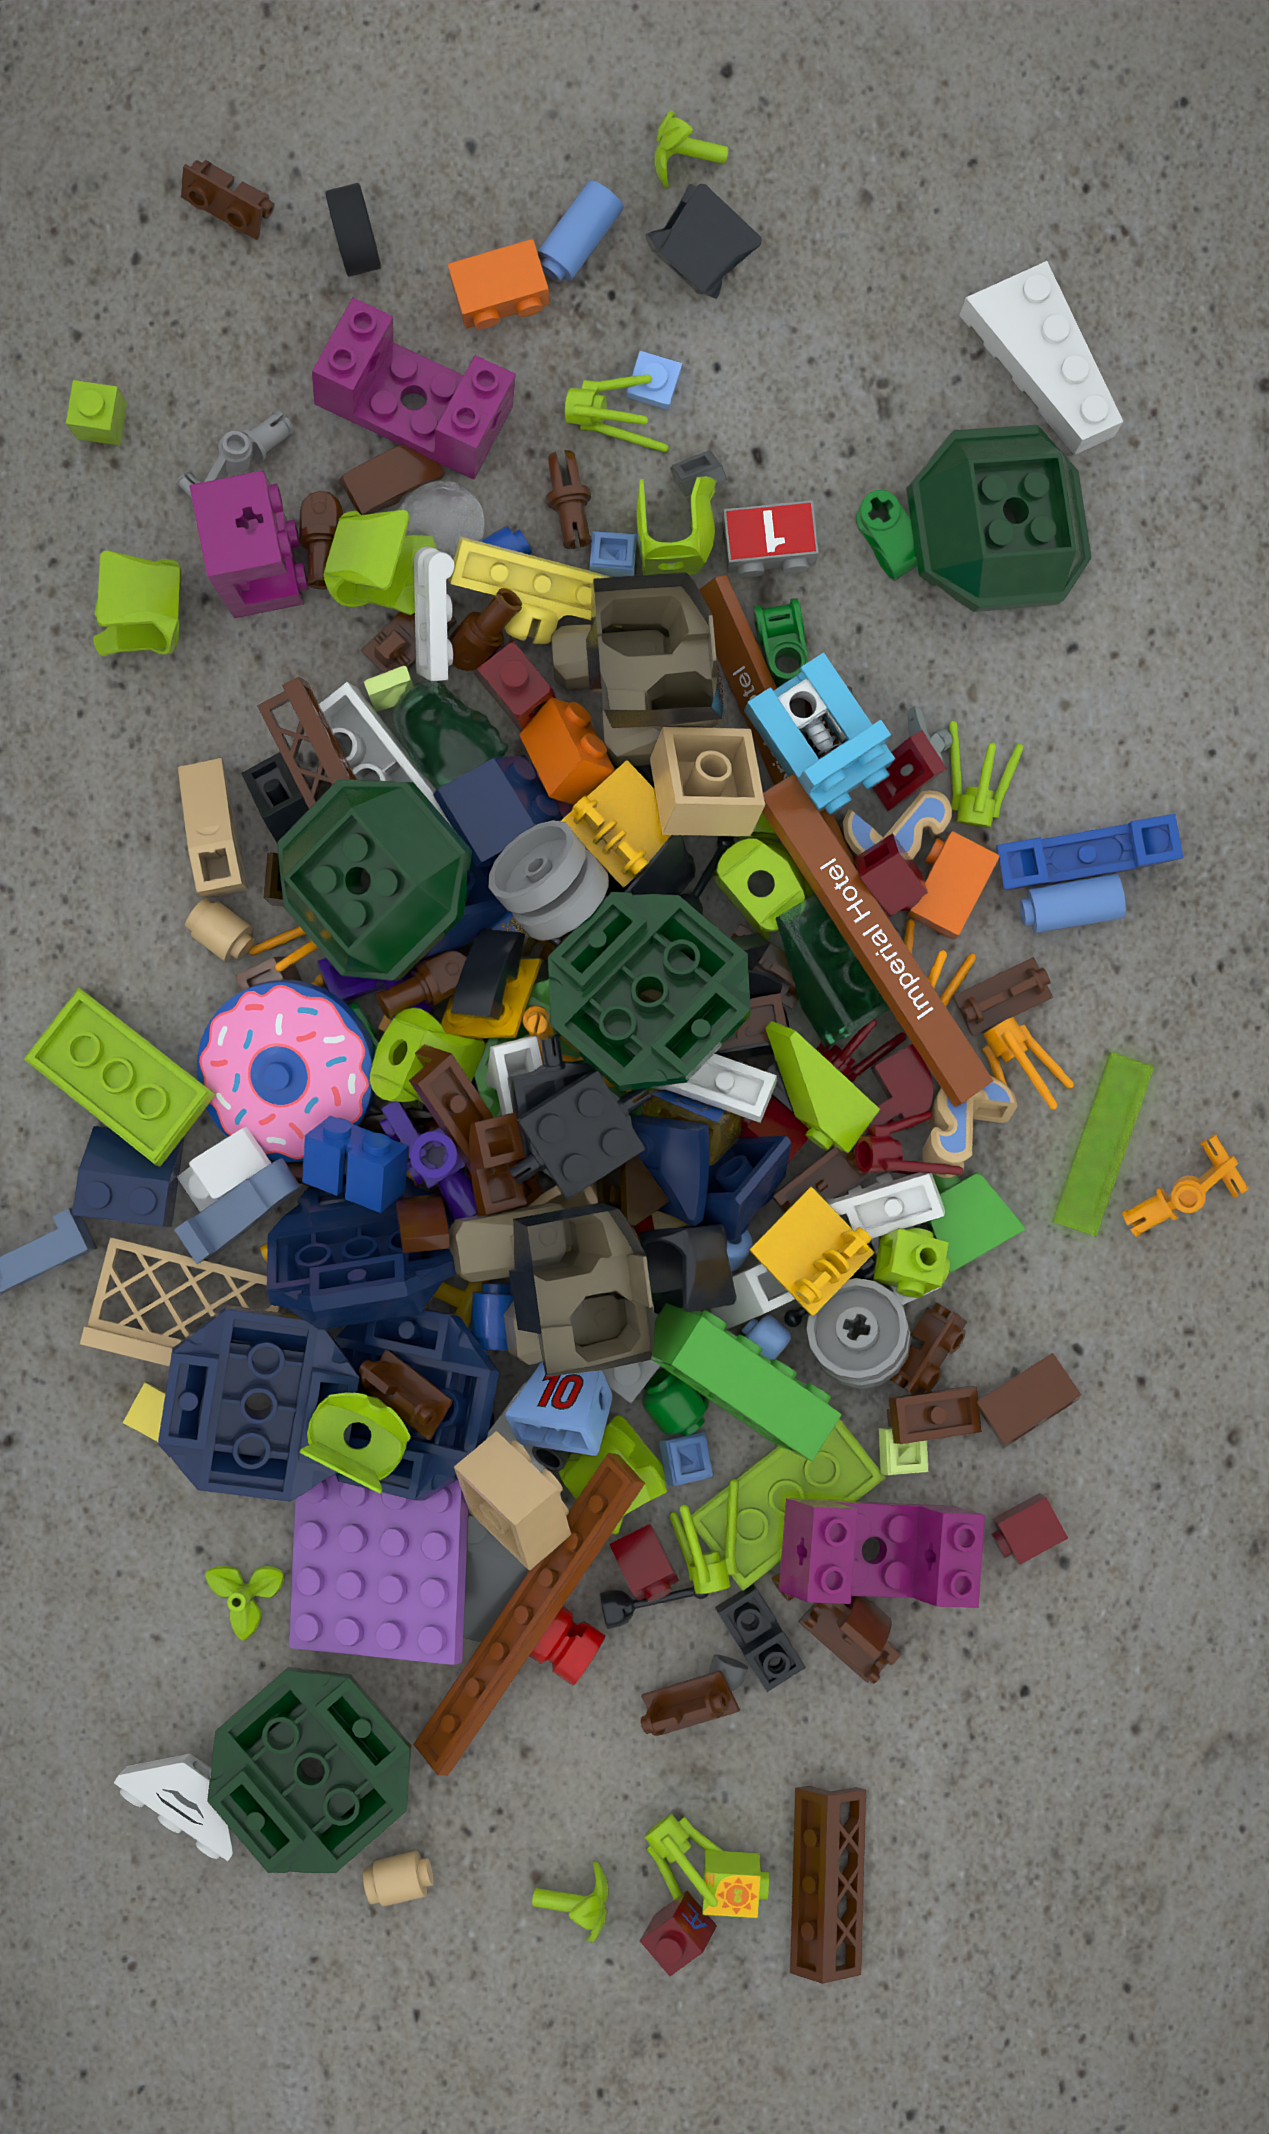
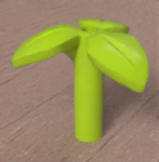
[654,110,728,189]
[205,1565,285,1641]
[532,1861,609,1943]

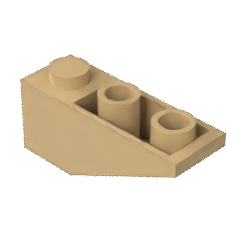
[178,758,249,898]

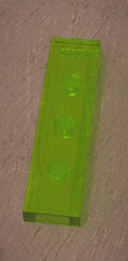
[1051,1052,1155,1237]

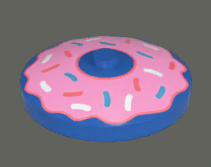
[197,980,375,1162]

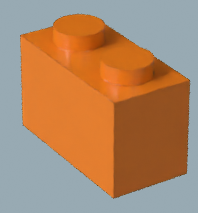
[447,239,550,329]
[519,697,615,805]
[906,831,1000,940]

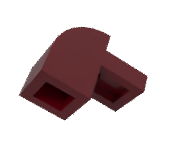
[861,1044,934,1136]

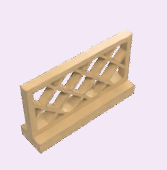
[80,1237,281,1366]

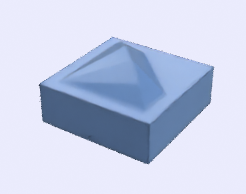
[589,531,637,577]
[659,1432,713,1486]

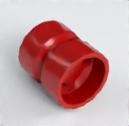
[529,1606,605,1686]

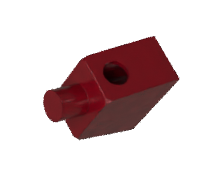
[474,641,557,732]

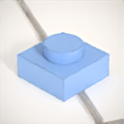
[627,351,682,410]

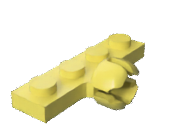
[448,537,622,644]

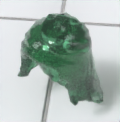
[392,680,508,789]

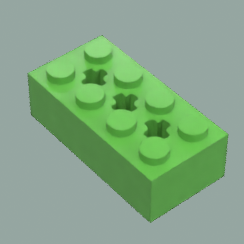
[651,1303,842,1462]

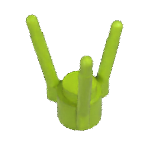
[565,375,669,453]
[949,721,1024,828]
[669,1479,739,1594]
[644,1813,723,1907]

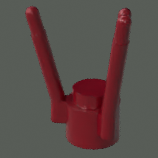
[816,979,907,1082]
[855,1111,963,1175]

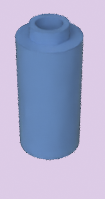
[537,180,624,282]
[1020,874,1126,934]

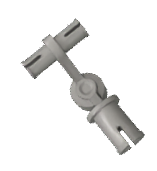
[176,410,294,506]

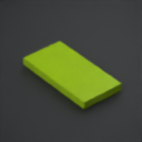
[24,988,216,1167]
[691,1419,886,1591]

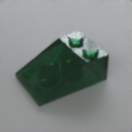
[775,894,890,1047]

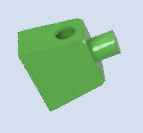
[926,1172,1025,1273]

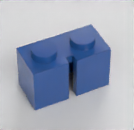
[302,1116,409,1213]

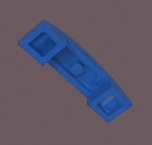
[996,814,1184,890]

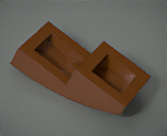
[339,444,445,515]
[469,1112,527,1215]
[395,1194,450,1253]
[836,1596,892,1660]

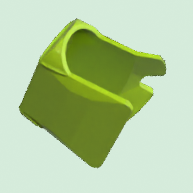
[636,476,717,575]
[323,509,437,615]
[93,550,182,656]
[713,837,814,940]
[370,1008,486,1108]
[299,1393,411,1494]
[559,1415,667,1535]

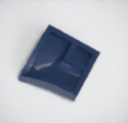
[629,1114,709,1226]

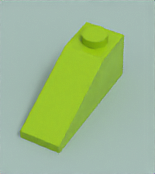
[765,1021,880,1153]

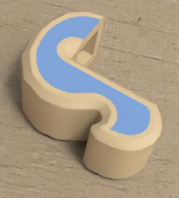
[840,790,952,860]
[922,1076,1018,1178]

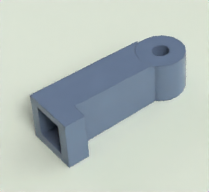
[174,1158,301,1264]
[0,1208,97,1295]

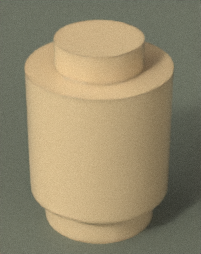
[185,898,254,962]
[363,1850,434,1907]

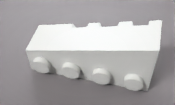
[959,261,1123,455]
[319,682,452,827]

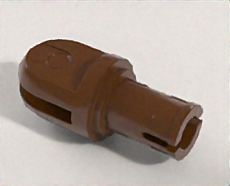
[546,450,592,549]
[299,491,343,589]
[449,588,522,671]
[376,949,467,1019]

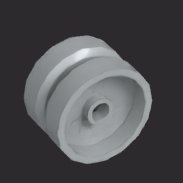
[489,820,609,941]
[806,1278,912,1389]

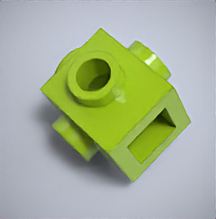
[873,1228,950,1298]

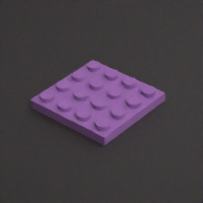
[289,1474,468,1665]

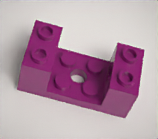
[312,297,516,480]
[189,470,309,618]
[779,1498,985,1608]

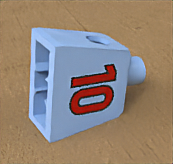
[505,1362,612,1456]

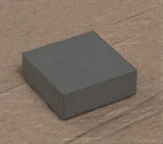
[670,450,727,497]

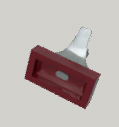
[873,706,953,811]

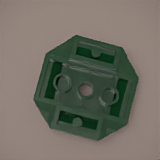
[906,425,1092,612]
[277,780,472,981]
[548,892,751,1091]
[207,1667,411,1873]

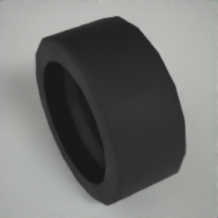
[325,183,381,277]

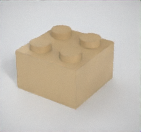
[650,727,765,836]
[454,1431,571,1571]

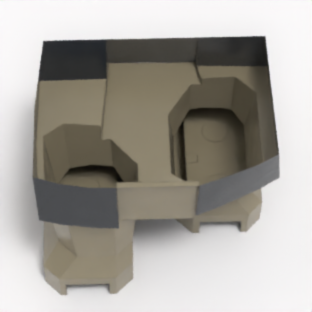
[552,572,725,767]
[449,1202,655,1377]

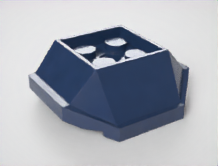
[267,1176,456,1330]
[158,1305,359,1502]
[335,1309,499,1501]

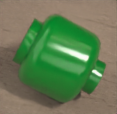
[642,1368,709,1436]

